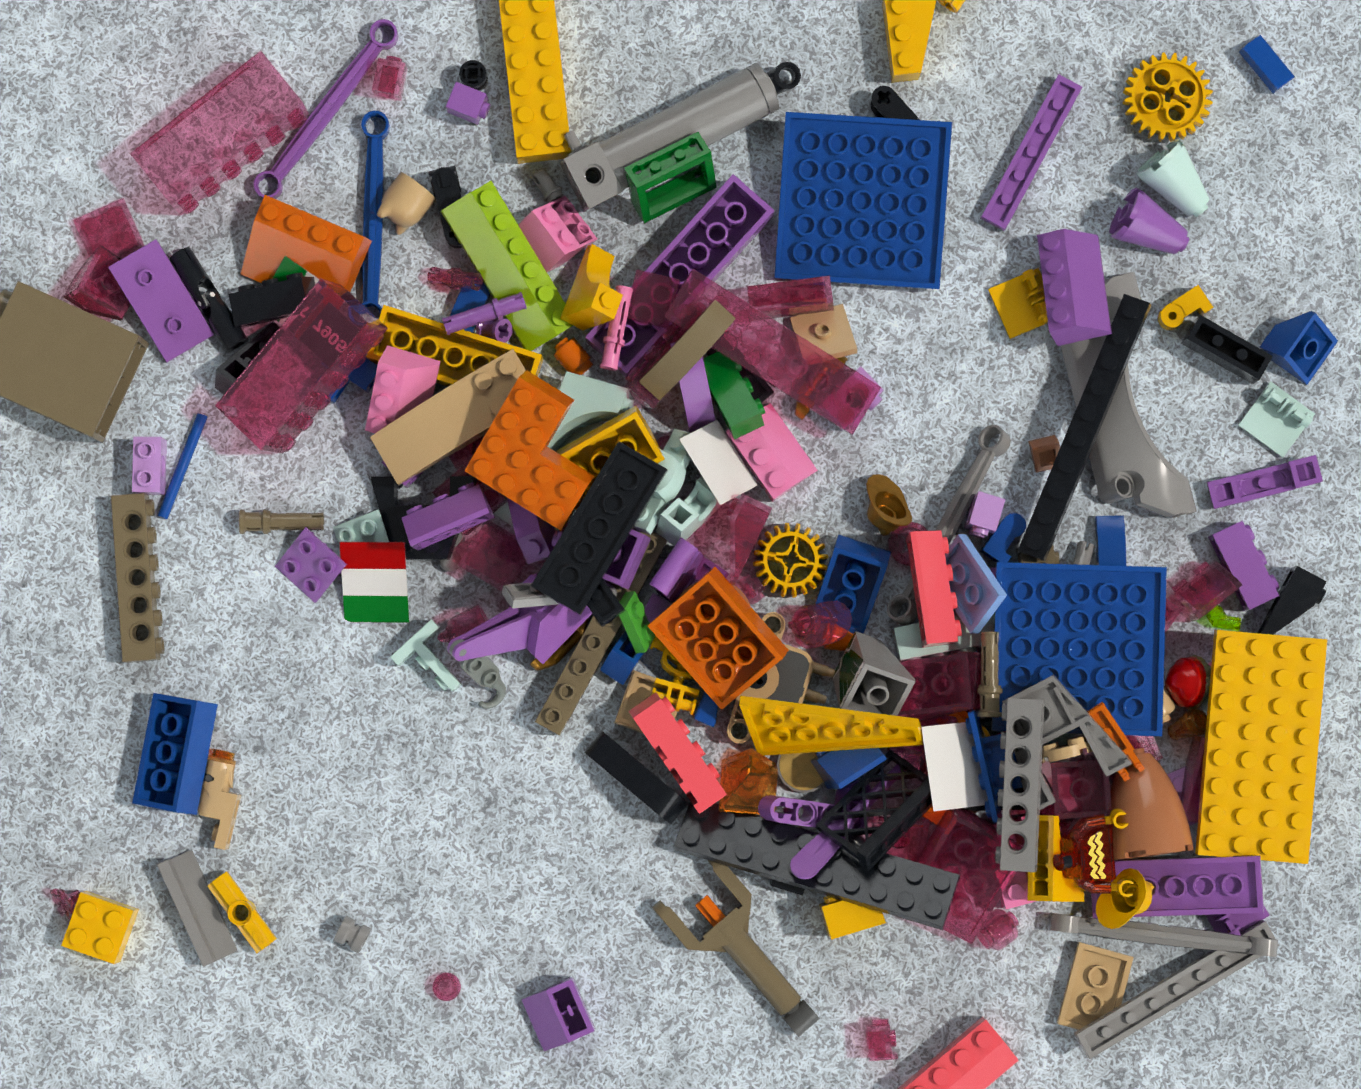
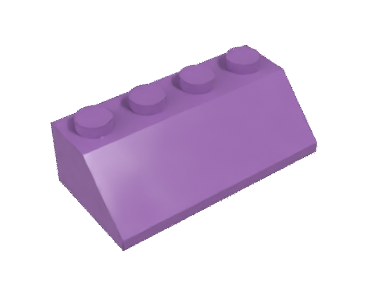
[1037,229,1112,346]

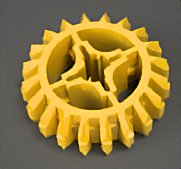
[753,523,828,598]

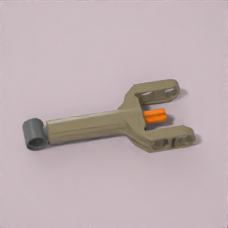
[652,860,820,1037]

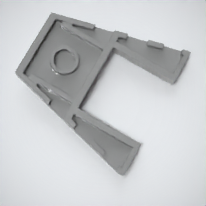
[1002,675,1132,810]

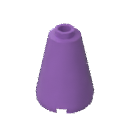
[1109,188,1189,255]

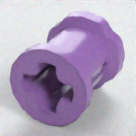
[476,318,512,343]

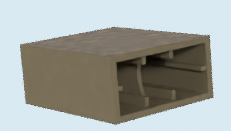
[0,281,149,443]

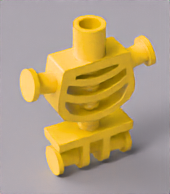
[649,636,700,715]

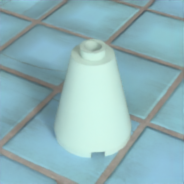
[1136,139,1209,217]

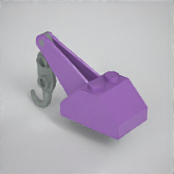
[447,573,592,709]

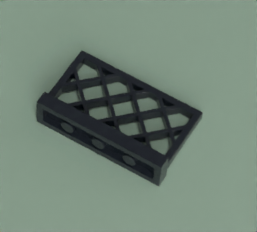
[816,749,933,871]

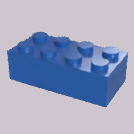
[132,693,218,815]

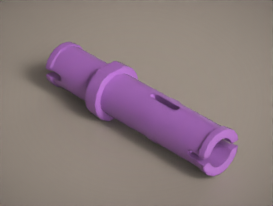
[442,292,527,335]

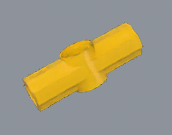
[207,871,277,953]

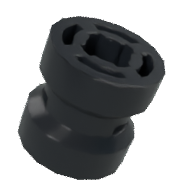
[459,60,488,91]

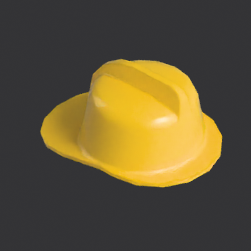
[1096,868,1154,929]

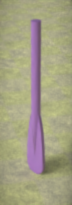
[790,743,925,879]

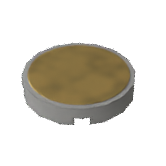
[776,752,824,793]

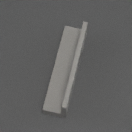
[157,850,237,967]

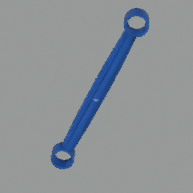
[356,111,390,330]

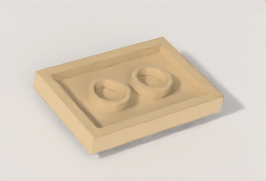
[1057,942,1134,1030]

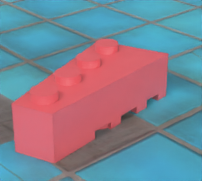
[628,692,727,814]

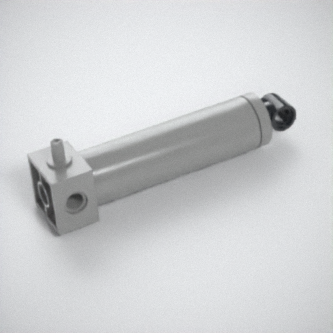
[560,62,801,212]

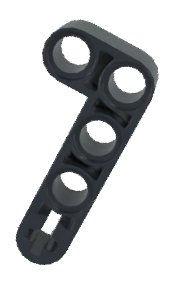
[585,731,689,824]

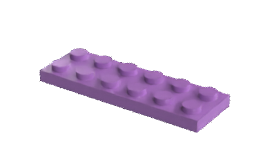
[1089,855,1264,918]

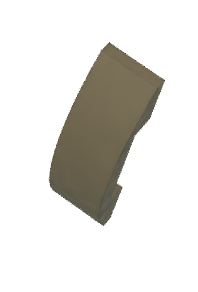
[639,299,736,401]

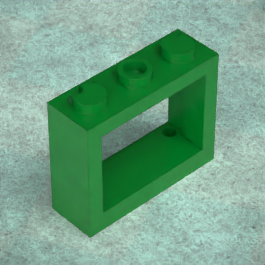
[624,132,717,224]

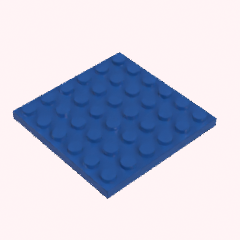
[775,112,952,289]
[991,562,1167,736]

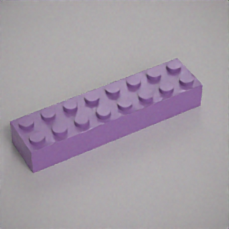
[585,174,775,378]

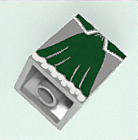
[832,631,916,716]

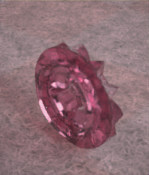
[888,522,928,566]

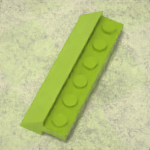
[441,181,573,351]

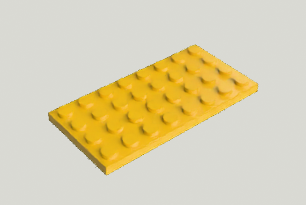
[1195,630,1327,864]

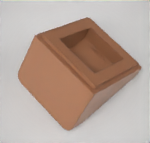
[1028,435,1060,473]

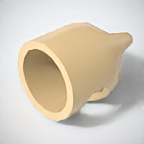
[377,172,436,235]

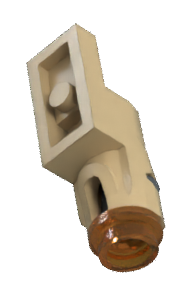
[198,749,241,850]

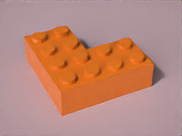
[464,370,595,531]

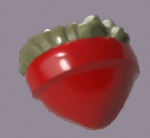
[1165,655,1211,710]

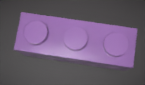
[1208,520,1279,611]

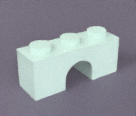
[656,476,723,546]

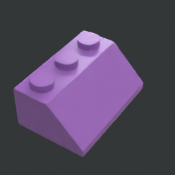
[402,483,495,551]

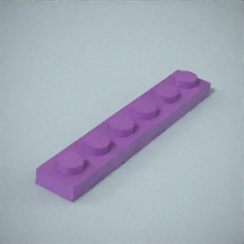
[980,74,1082,231]

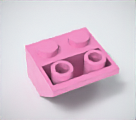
[519,196,597,272]

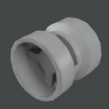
[333,916,371,953]

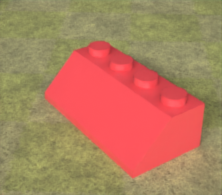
[906,530,962,648]
[897,1017,1019,1089]

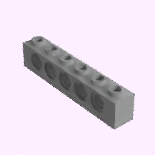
[995,698,1045,872]

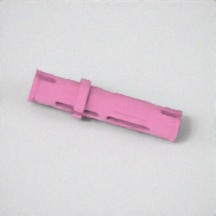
[600,285,633,371]

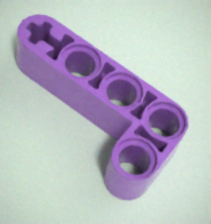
[758,779,871,829]

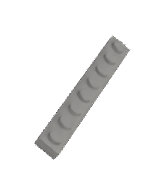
[1074,920,1279,1059]

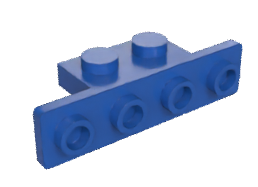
[965,710,1023,823]

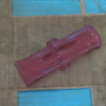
[428,267,483,291]

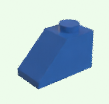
[600,630,656,685]

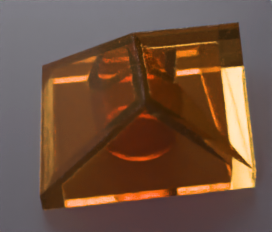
[718,748,778,814]

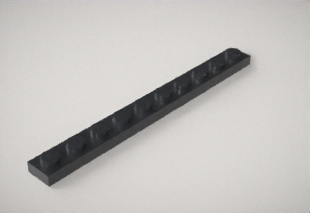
[1018,294,1152,562]

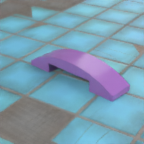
[670,343,715,433]
[1207,455,1323,509]

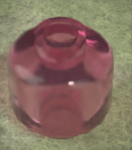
[976,909,1019,951]

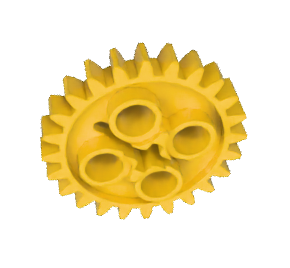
[1122,52,1213,142]

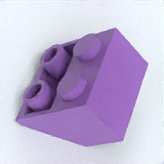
[522,976,595,1051]

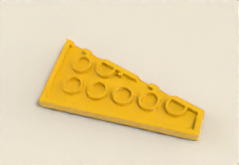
[739,696,923,756]

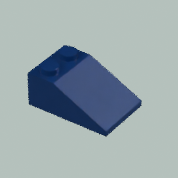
[810,534,891,634]

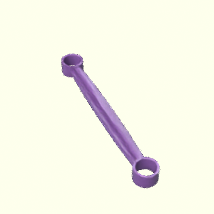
[254,19,398,199]

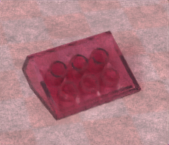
[915,808,1023,944]

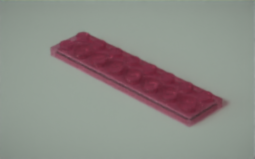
[663,269,881,435]

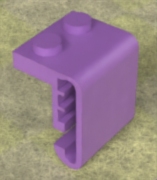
[649,537,729,603]

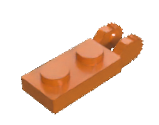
[1087,701,1145,782]

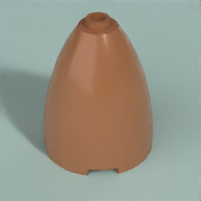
[1106,748,1194,861]

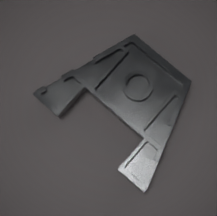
[371,476,477,560]

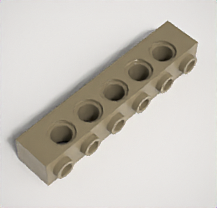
[111,493,165,663]

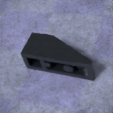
[215,321,294,404]
[1257,566,1327,635]

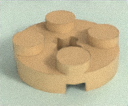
[1042,735,1093,764]

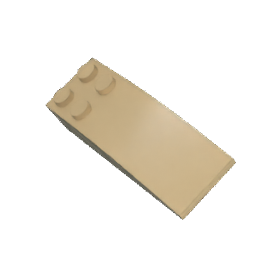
[370,349,526,485]

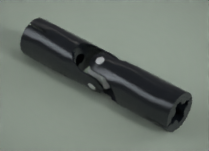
[169,247,248,352]

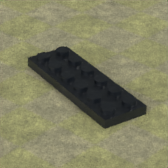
[531,441,667,616]

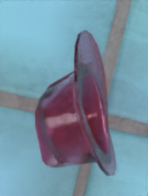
[788,601,852,649]

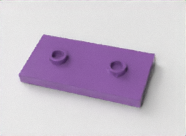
[108,239,214,362]

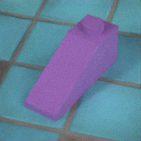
[507,498,556,564]

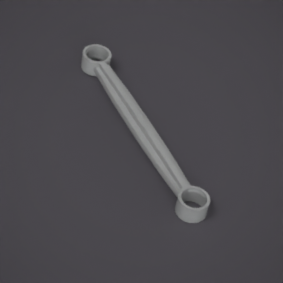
[887,425,1011,626]
[1050,913,1278,957]

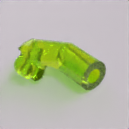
[1205,604,1241,631]

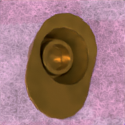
[866,474,912,536]

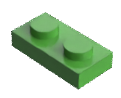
[619,591,655,654]

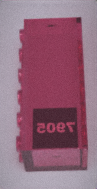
[130,51,309,215]
[215,278,388,454]

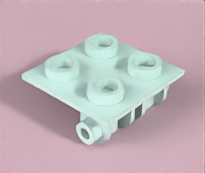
[1238,381,1315,458]
[333,510,389,548]

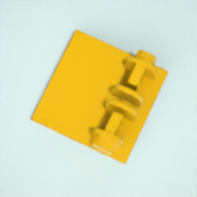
[988,268,1048,339]

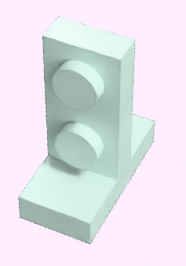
[391,619,462,692]

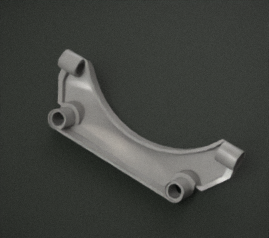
[1061,272,1197,518]

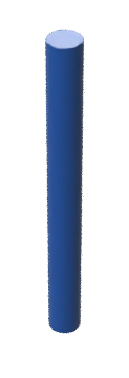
[157,413,208,519]

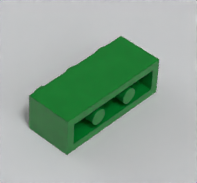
[703,348,766,440]

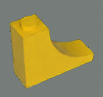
[560,244,623,331]
[1027,815,1085,902]

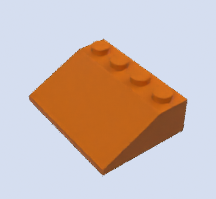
[241,195,372,299]
[648,566,789,710]

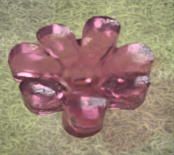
[50,888,80,920]

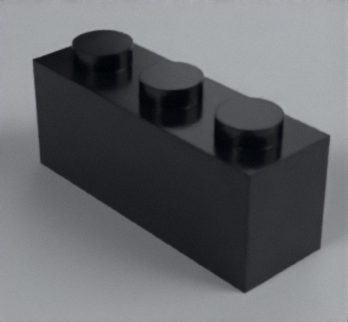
[228,273,320,327]
[1181,315,1273,384]

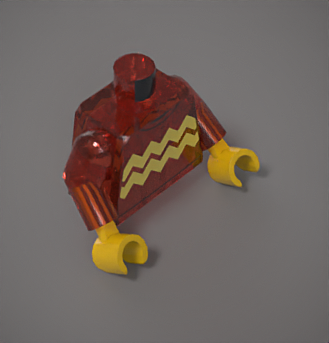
[1053,809,1134,897]

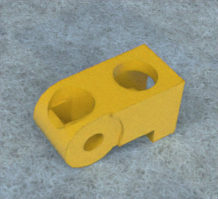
[1158,285,1214,330]

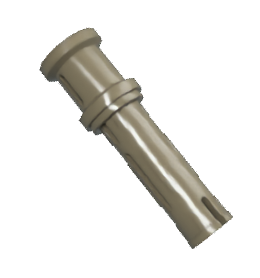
[239,509,324,534]
[977,632,1003,717]

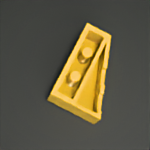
[882,0,936,83]

